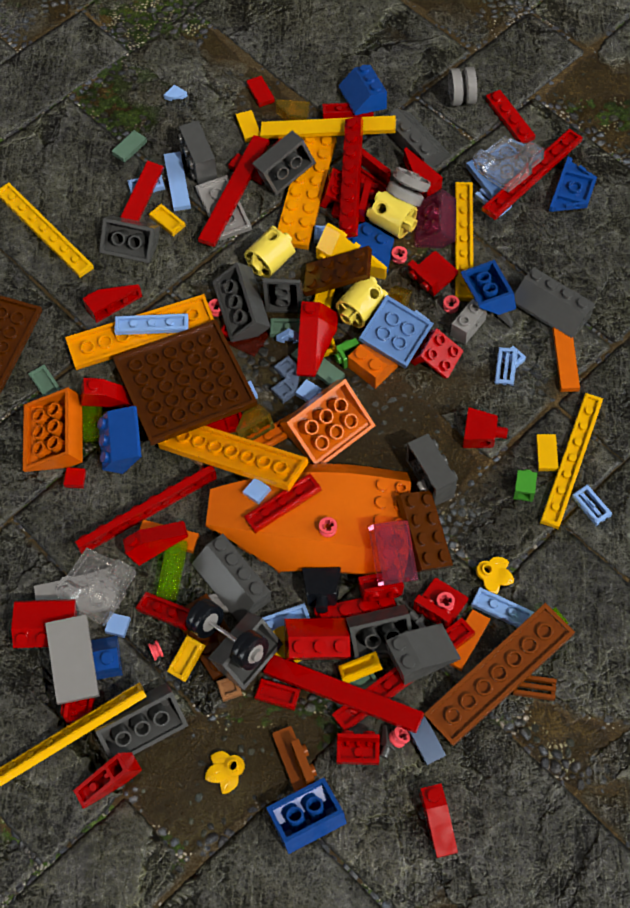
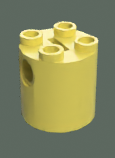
[366,191,418,239]
[244,226,295,278]
[336,276,389,328]

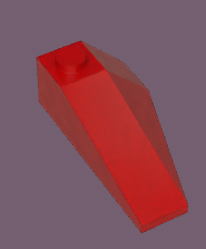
[296,301,338,377]

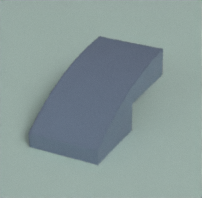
[408,716,446,765]

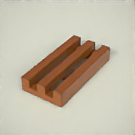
[513,675,557,701]

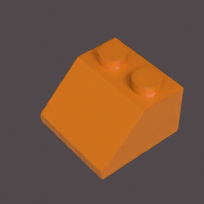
[348,344,400,389]

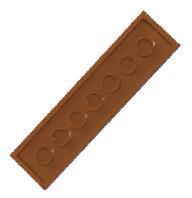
[424,603,575,746]

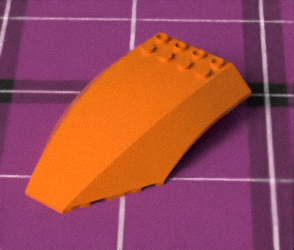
[205,464,411,581]

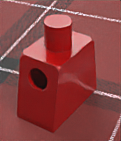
[463,407,508,448]

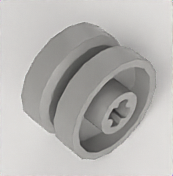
[448,66,477,106]
[386,167,431,207]

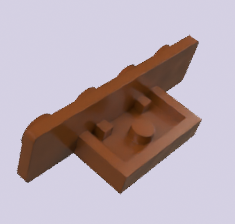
[272,726,317,792]

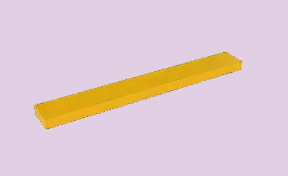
[260,115,396,139]
[0,182,94,278]
[455,182,474,301]
[540,393,604,530]
[0,682,147,786]

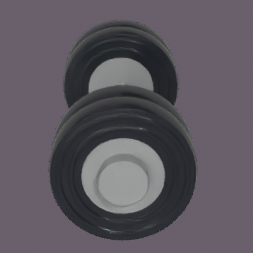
[186,599,269,670]

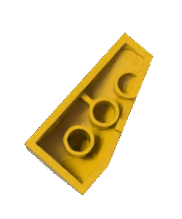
[316,223,387,280]

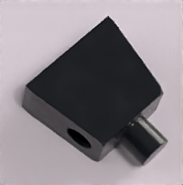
[302,567,341,613]

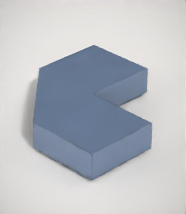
[271,356,299,404]

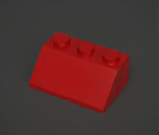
[11,599,77,648]
[284,618,351,660]

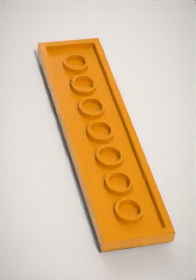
[278,136,337,250]
[65,294,214,370]
[158,426,309,491]

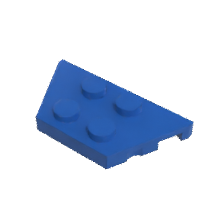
[549,157,597,212]
[347,222,394,273]

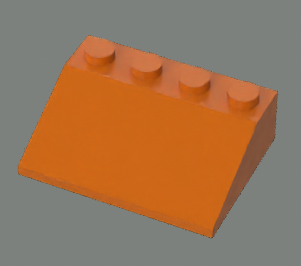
[279,379,376,464]
[23,387,83,472]

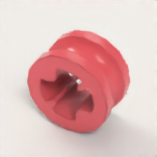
[391,246,407,264]
[443,295,460,314]
[208,299,222,317]
[319,517,337,537]
[436,592,455,611]
[148,640,164,661]
[389,726,410,748]

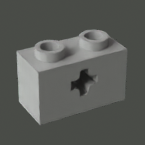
[450,299,487,345]

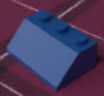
[339,65,387,115]
[461,260,516,315]
[97,406,142,474]
[91,636,123,680]
[266,777,347,854]

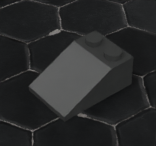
[263,278,303,314]
[386,623,461,685]

